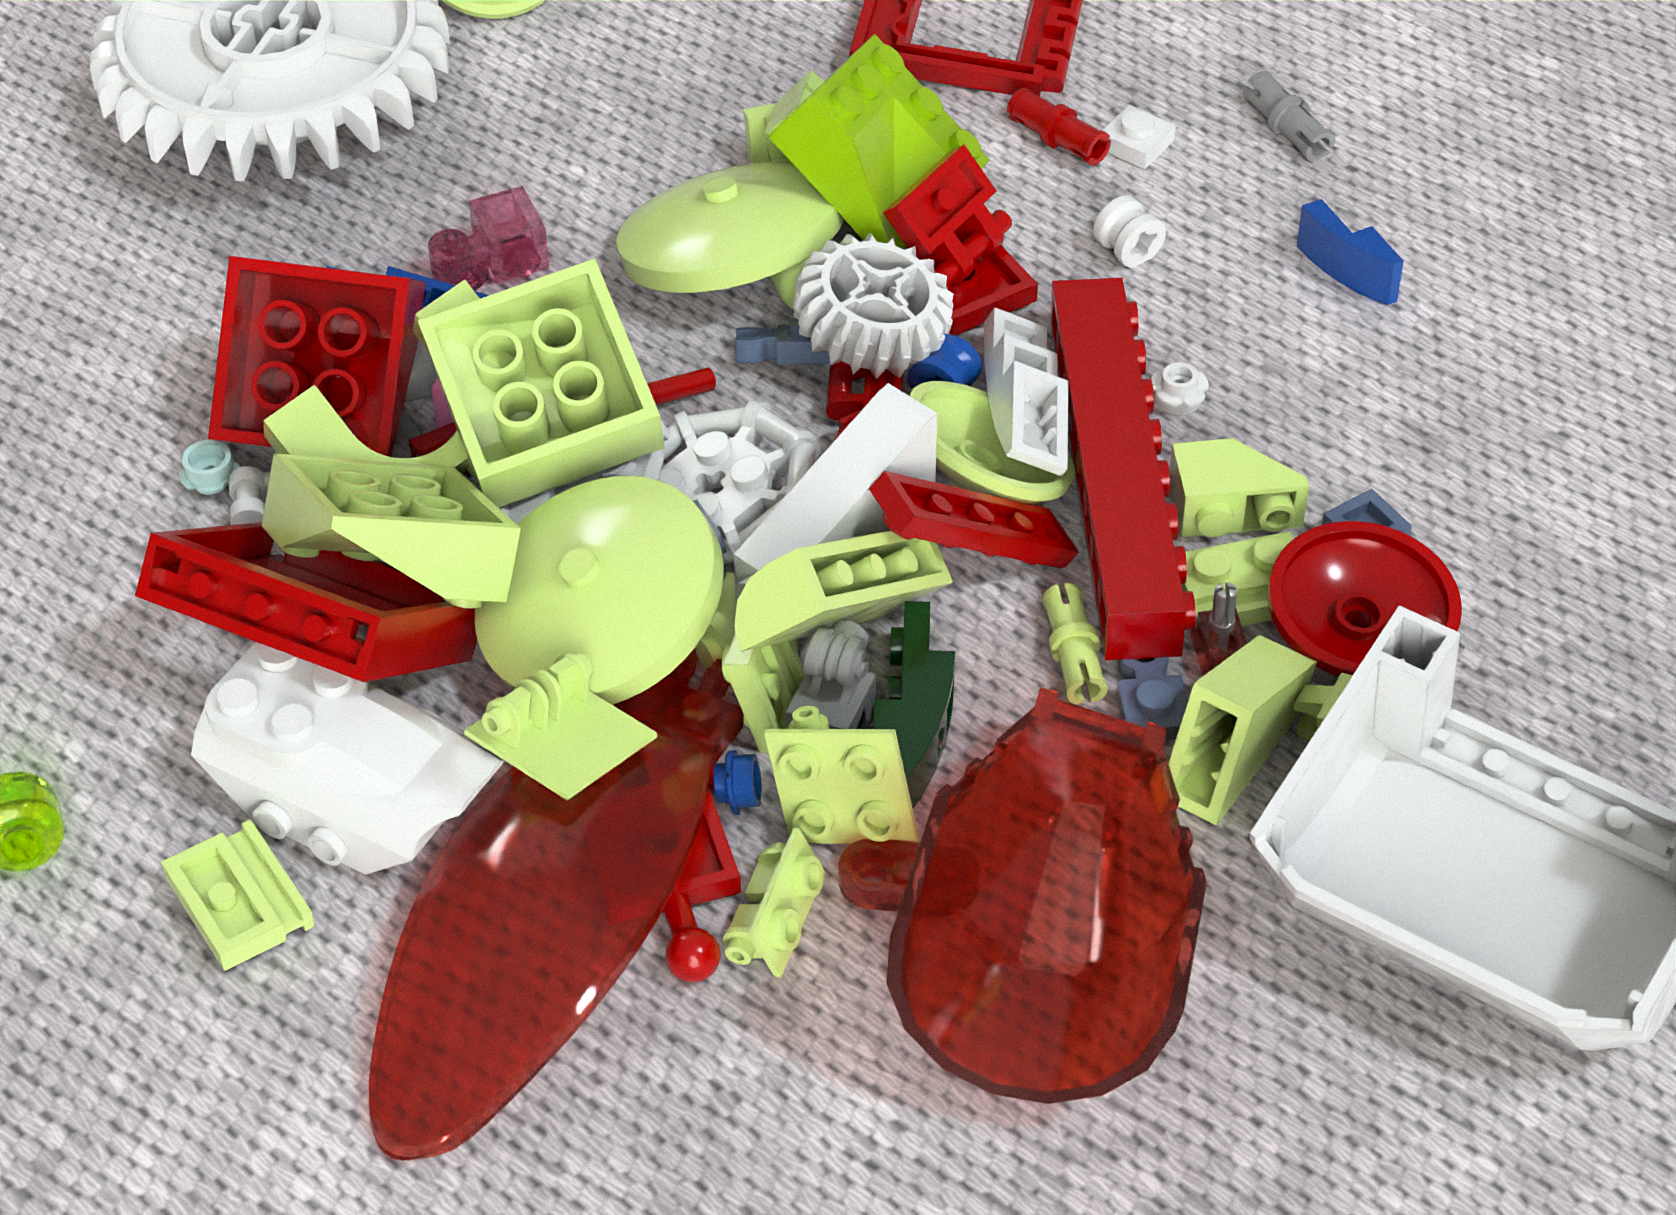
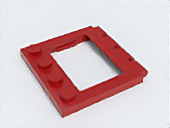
[849,0,1083,97]

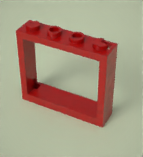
[135,522,477,682]

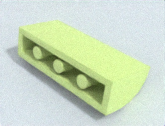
[734,531,953,652]

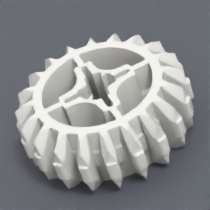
[793,233,954,379]

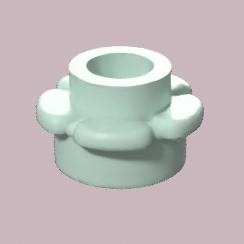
[179,440,240,495]

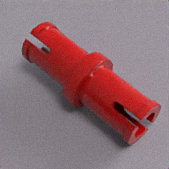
[1007,87,1111,166]

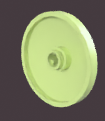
[616,161,844,293]
[474,476,724,705]

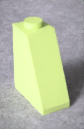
[1158,635,1317,825]

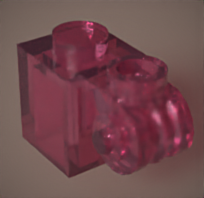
[428,186,549,291]

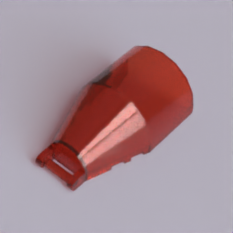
[886,686,1207,1104]

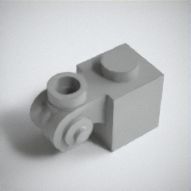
[785,620,876,729]

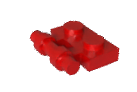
[883,144,1012,288]

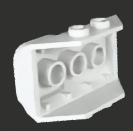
[191,642,505,875]

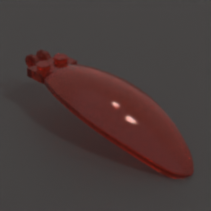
[368,649,744,1161]

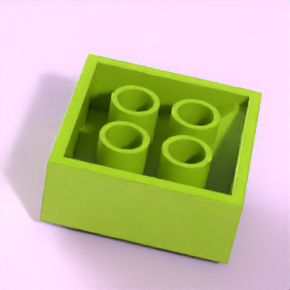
[768,34,989,249]

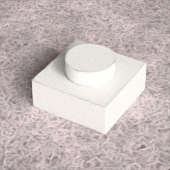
[1102,105,1176,169]

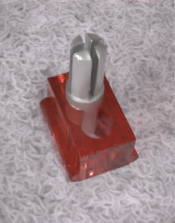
[1190,582,1247,676]

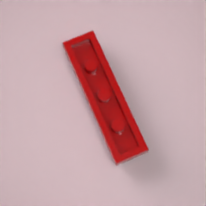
[869,471,1079,569]

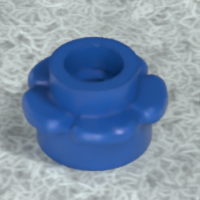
[714,750,762,815]

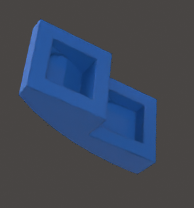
[1297,199,1404,305]

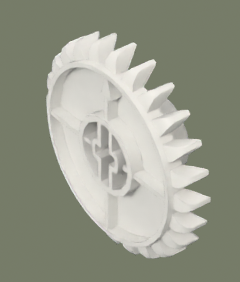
[89,0,450,181]

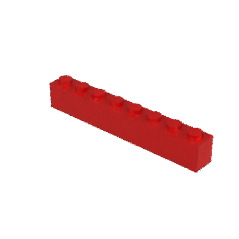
[1050,277,1196,660]

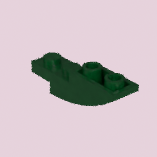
[861,601,955,809]

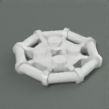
[658,400,821,565]

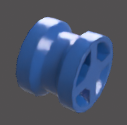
[908,334,982,390]

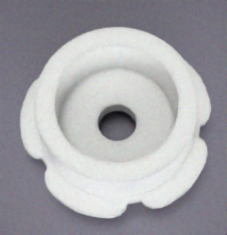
[1151,362,1209,415]

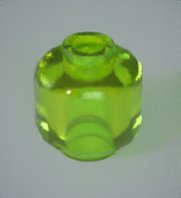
[0,771,64,872]

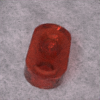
[838,839,975,915]

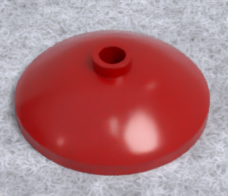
[1267,521,1462,677]

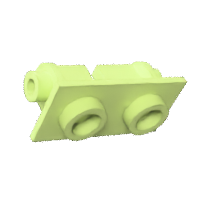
[723,828,825,978]

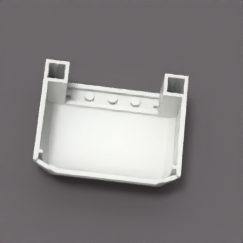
[1250,605,1676,1051]

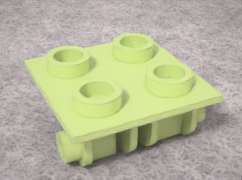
[464,652,657,800]
[764,706,920,845]

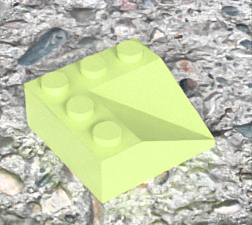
[418,259,665,508]
[262,453,521,608]

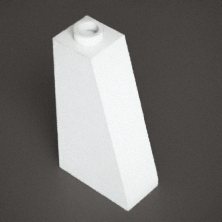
[734,383,937,599]

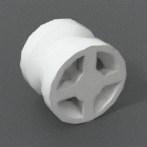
[1093,195,1166,268]

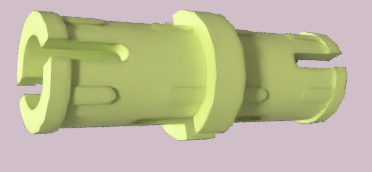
[1042,583,1108,704]

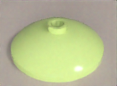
[909,381,1075,504]

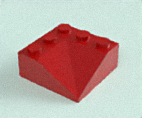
[208,256,425,457]

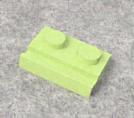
[1181,531,1294,635]
[722,633,805,754]
[161,819,315,971]

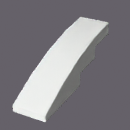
[984,308,1068,476]

